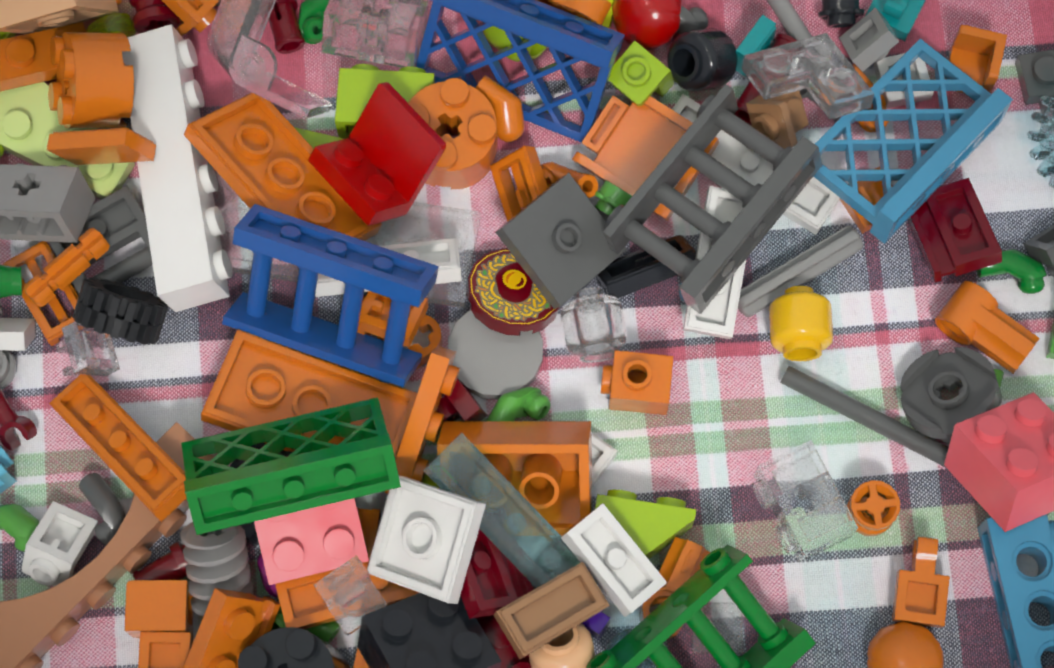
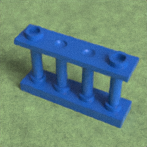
[222,204,439,387]

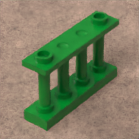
[586,544,816,668]

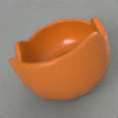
[866,621,944,668]

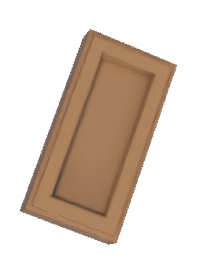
[493,562,610,659]

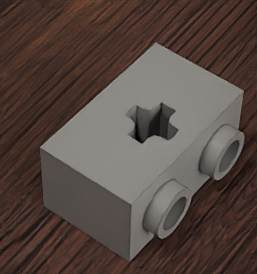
[0,164,95,243]

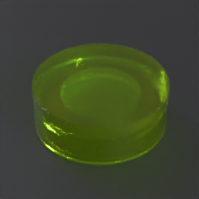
[86,13,136,37]

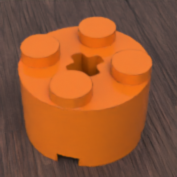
[48,32,134,128]
[408,78,498,190]

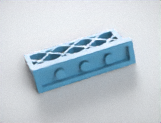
[813,39,1013,244]

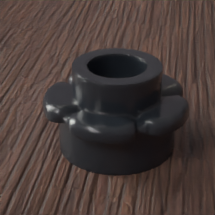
[818,0,864,28]

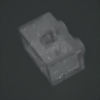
[321,0,429,68]
[752,440,858,563]

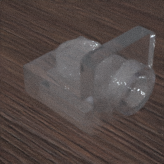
[314,555,387,635]

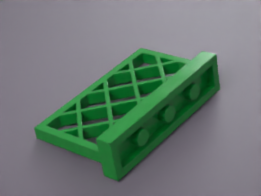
[181,397,401,535]

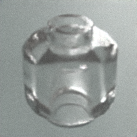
[560,287,628,363]

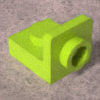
[608,41,674,106]

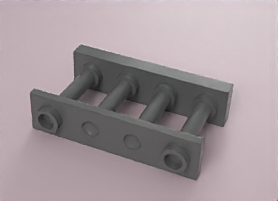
[603,84,822,314]

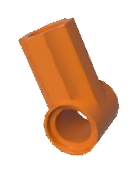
[935,281,1040,374]
[639,537,710,640]

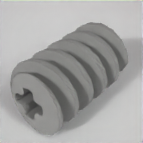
[180,522,253,626]

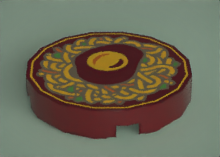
[466,248,560,336]

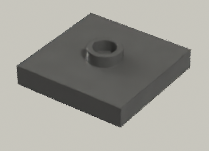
[495,173,627,309]

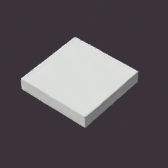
[366,475,486,604]

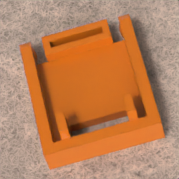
[572,95,720,222]

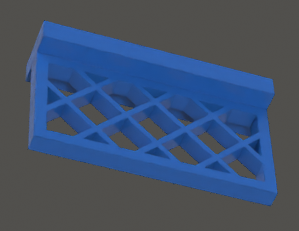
[415,0,625,143]

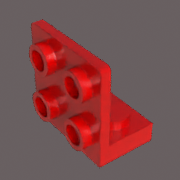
[308,82,446,226]

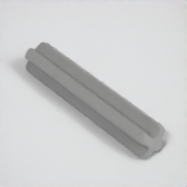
[738,226,863,317]

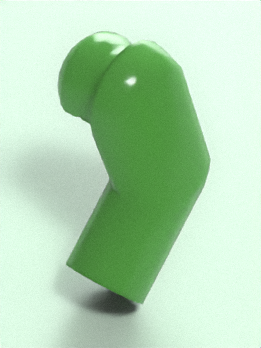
[486,386,551,421]

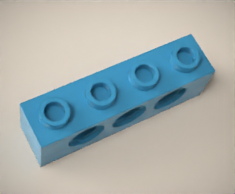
[977,514,1054,668]

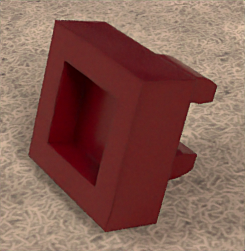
[437,378,488,428]

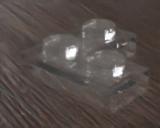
[742,33,874,119]

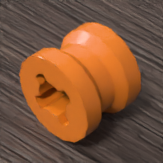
[846,480,900,536]

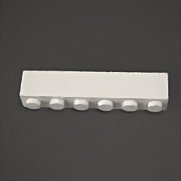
[122,24,233,312]

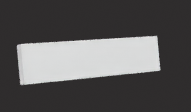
[672,94,840,235]

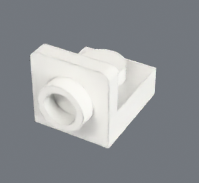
[22,501,98,586]

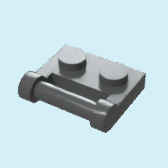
[49,185,152,293]

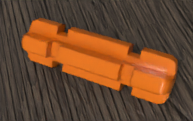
[23,228,110,307]

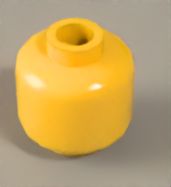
[769,286,833,361]

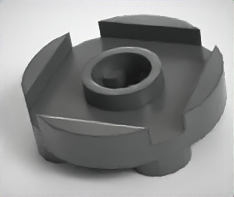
[900,347,1002,444]

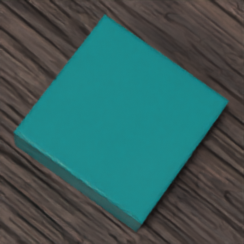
[736,15,777,77]

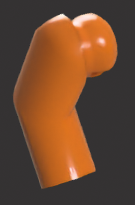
[476,75,525,142]

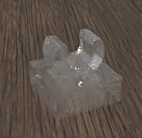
[56,321,120,377]

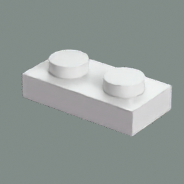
[561,503,667,617]

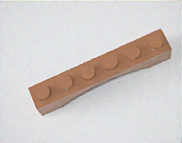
[0,422,214,668]

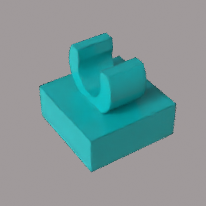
[865,0,926,41]

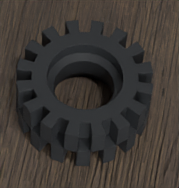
[72,278,169,344]

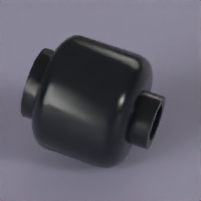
[667,28,738,92]

